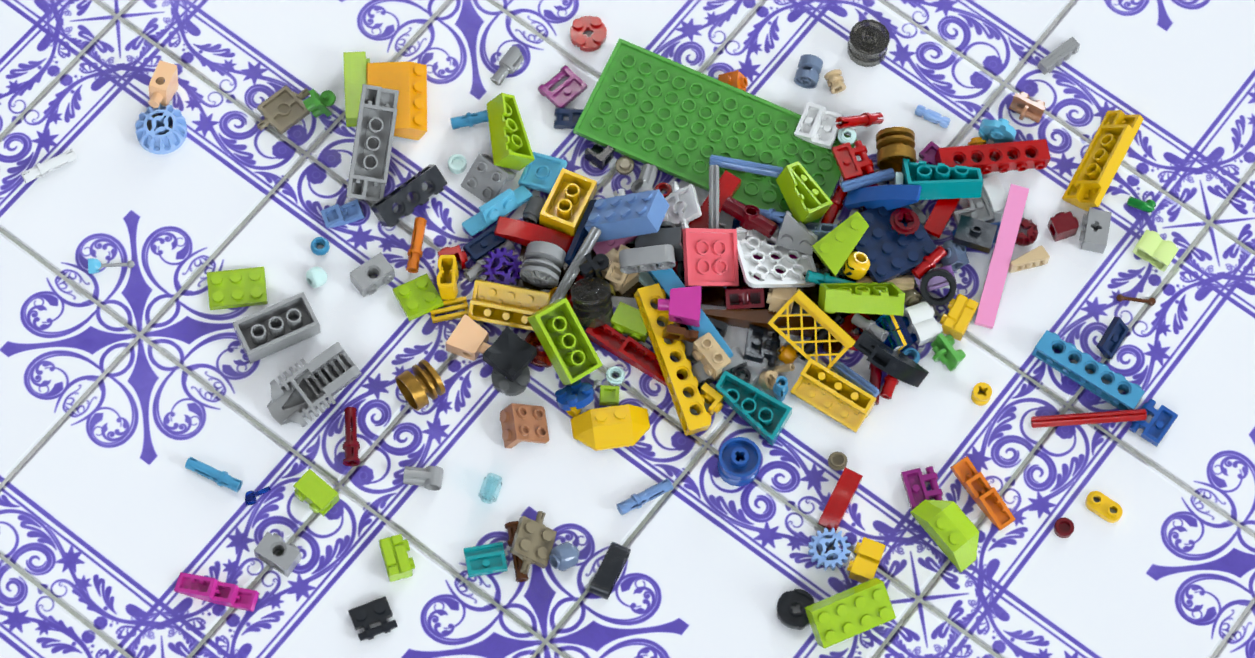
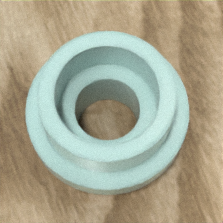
[837,128,856,145]
[606,366,625,385]

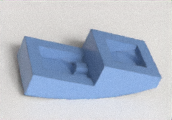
[321,199,365,228]

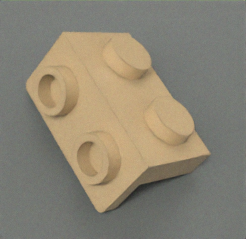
[692,332,731,380]

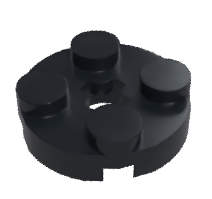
[776,589,815,630]

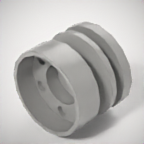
[520,241,566,288]

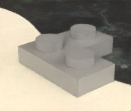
[953,187,995,227]

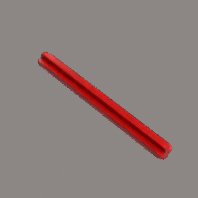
[1031,409,1147,428]

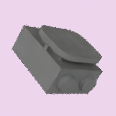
[635,221,684,261]

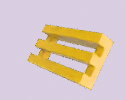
[430,296,469,323]

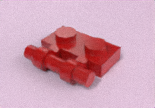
[831,140,875,181]

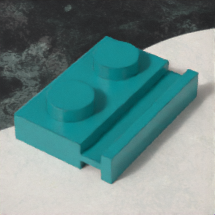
[464,542,508,578]

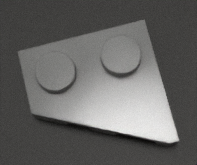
[776,211,818,256]

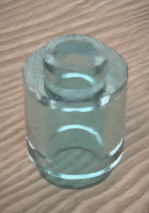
[478,473,503,504]

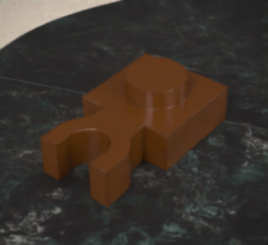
[662,324,699,343]

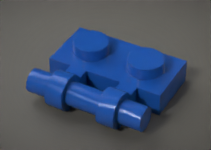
[1129,399,1178,447]

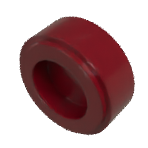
[1054,518,1074,538]

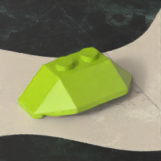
[910,500,979,573]

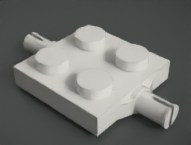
[664,181,702,229]

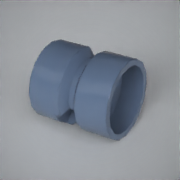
[794,54,823,89]

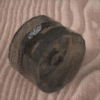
[847,20,890,67]

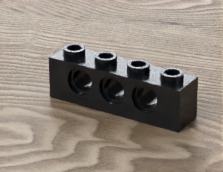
[370,164,448,227]

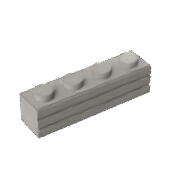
[1037,37,1080,75]

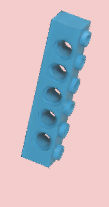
[1032,330,1145,410]

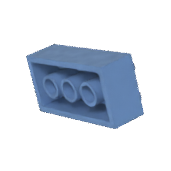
[584,189,670,242]

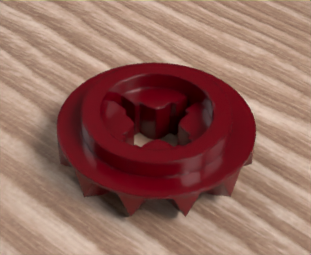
[889,208,920,236]
[1015,217,1038,246]

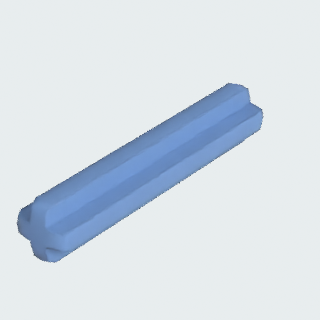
[841,168,895,192]
[832,360,880,398]

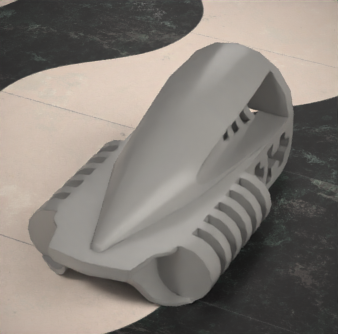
[267,342,362,427]

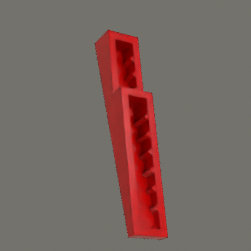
[672,170,741,274]
[585,316,684,392]

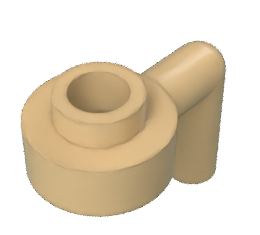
[759,363,795,390]

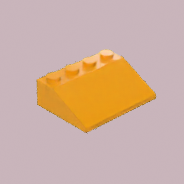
[366,62,427,141]

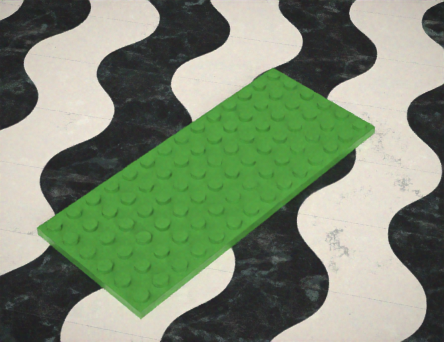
[573,38,857,223]

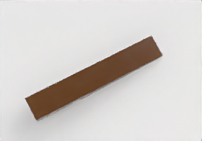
[702,309,814,338]

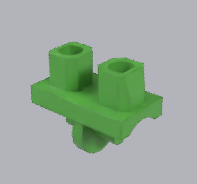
[303,89,336,118]
[931,333,966,372]

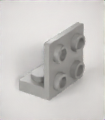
[461,154,516,203]

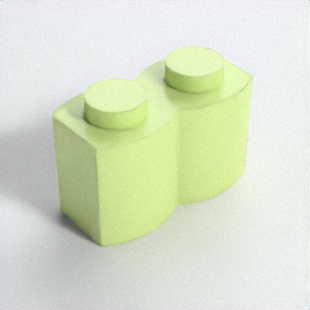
[1132,229,1179,272]

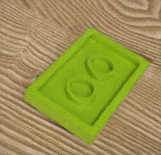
[207,267,268,310]

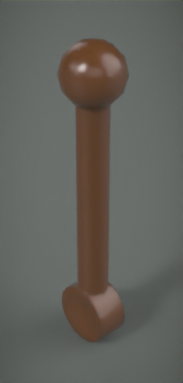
[1116,294,1156,306]

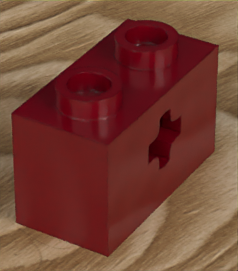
[724,286,765,309]

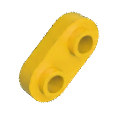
[1085,491,1123,523]

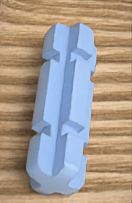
[915,105,950,128]

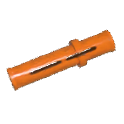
[406,217,427,273]

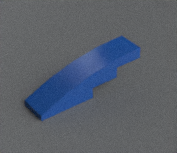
[844,184,922,211]

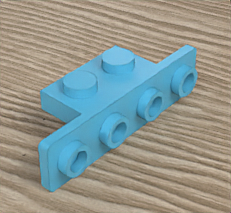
[462,185,533,236]

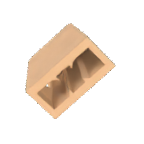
[148,60,179,108]
[446,314,491,361]

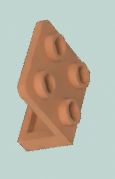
[500,403,549,448]

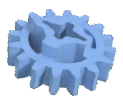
[808,528,851,571]

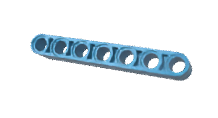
[648,268,733,358]

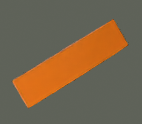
[950,456,1016,531]

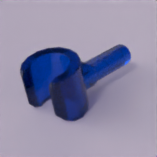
[245,486,271,505]

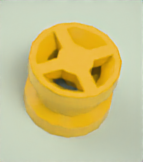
[971,382,992,406]

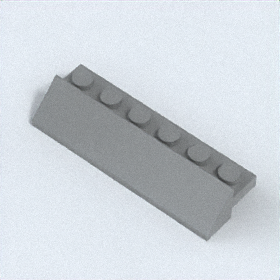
[346,84,399,202]

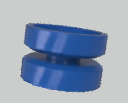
[717,437,761,487]

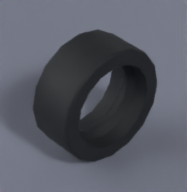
[920,268,957,306]

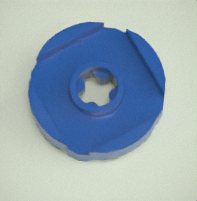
[555,380,595,411]

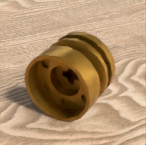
[876,127,916,172]
[395,359,446,411]

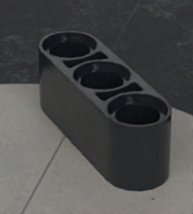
[589,542,631,600]

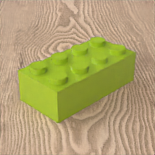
[527,298,603,385]
[805,578,896,649]

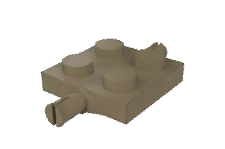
[256,85,310,135]
[510,511,557,574]

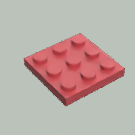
[682,228,739,287]

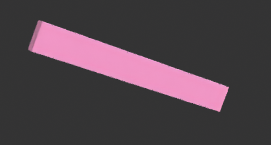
[974,184,1029,329]

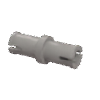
[851,313,889,342]

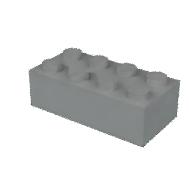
[233,292,321,364]

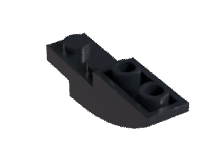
[853,330,929,388]

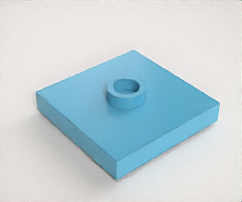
[518,152,568,194]

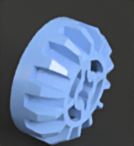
[135,103,187,154]

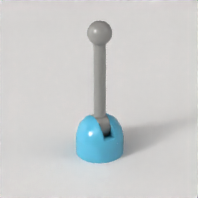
[88,258,135,274]

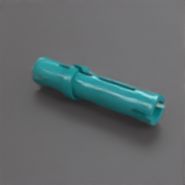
[805,270,857,285]

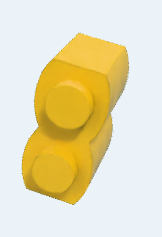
[437,255,459,300]

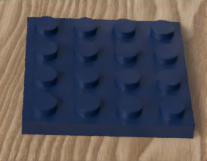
[838,205,937,283]

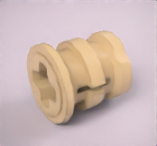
[824,69,846,94]

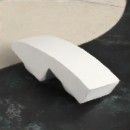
[983,175,1007,214]

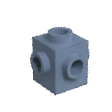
[940,240,970,271]

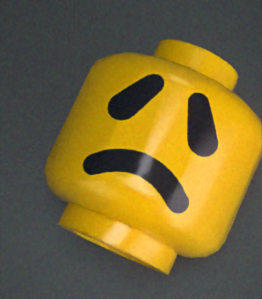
[842,252,870,280]

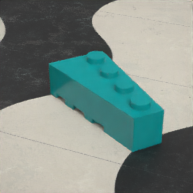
[901,158,983,200]
[715,370,792,446]

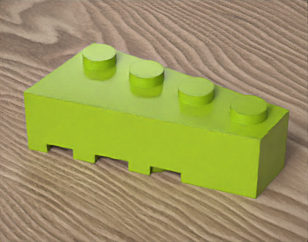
[486,93,535,171]
[818,282,905,316]

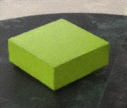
[599,385,620,406]

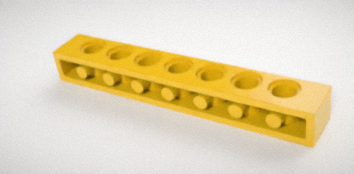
[634,283,712,436]

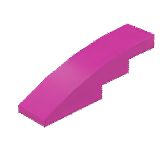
[174,572,259,612]

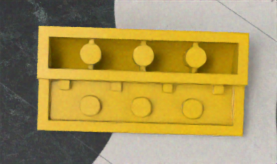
[468,279,551,331]
[790,358,876,433]

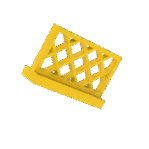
[768,288,856,369]

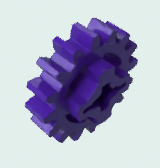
[481,247,522,285]

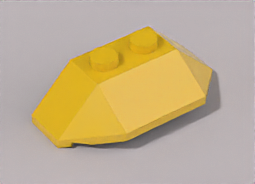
[571,404,650,451]

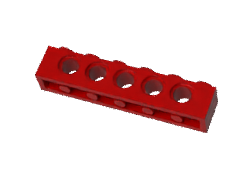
[934,139,1051,174]

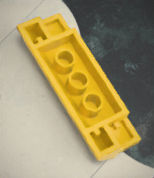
[1062,110,1144,212]

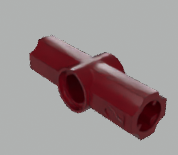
[721,196,778,239]

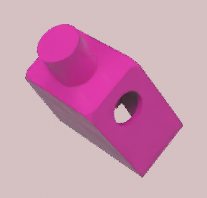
[658,286,702,327]

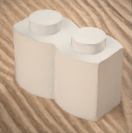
[903,301,943,346]

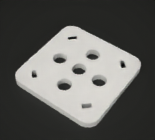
[736,227,817,288]

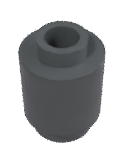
[523,196,545,224]

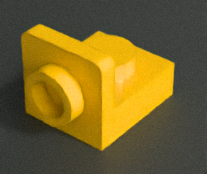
[700,382,724,416]

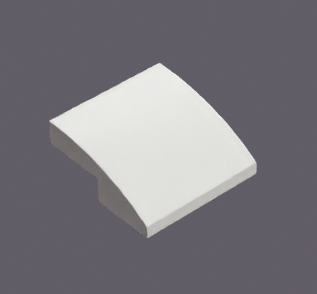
[794,102,844,149]

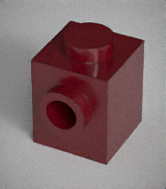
[1047,211,1079,242]

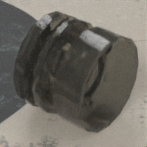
[570,277,614,328]

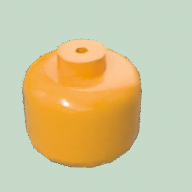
[778,344,798,364]

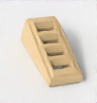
[1008,245,1050,273]

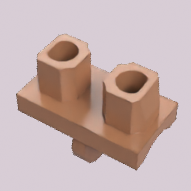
[1009,91,1046,123]

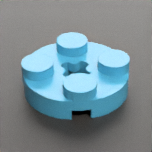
[978,118,1016,143]

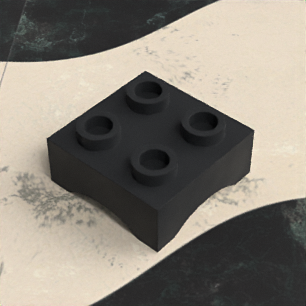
[483,327,537,382]

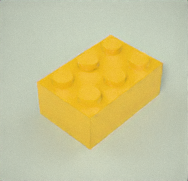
[539,168,597,237]

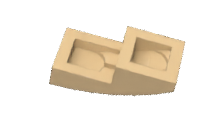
[605,244,630,286]

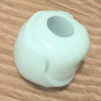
[306,266,327,288]

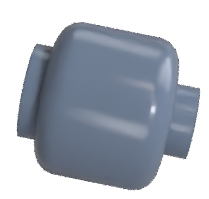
[549,542,580,571]

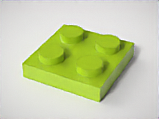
[393,274,444,321]

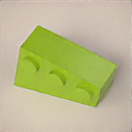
[776,161,833,225]
[811,211,869,277]

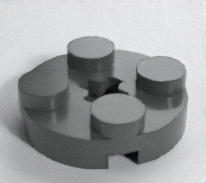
[491,367,530,396]

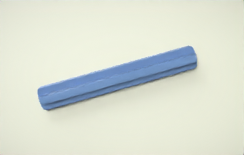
[709,155,783,178]

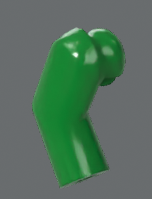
[1127,196,1156,213]

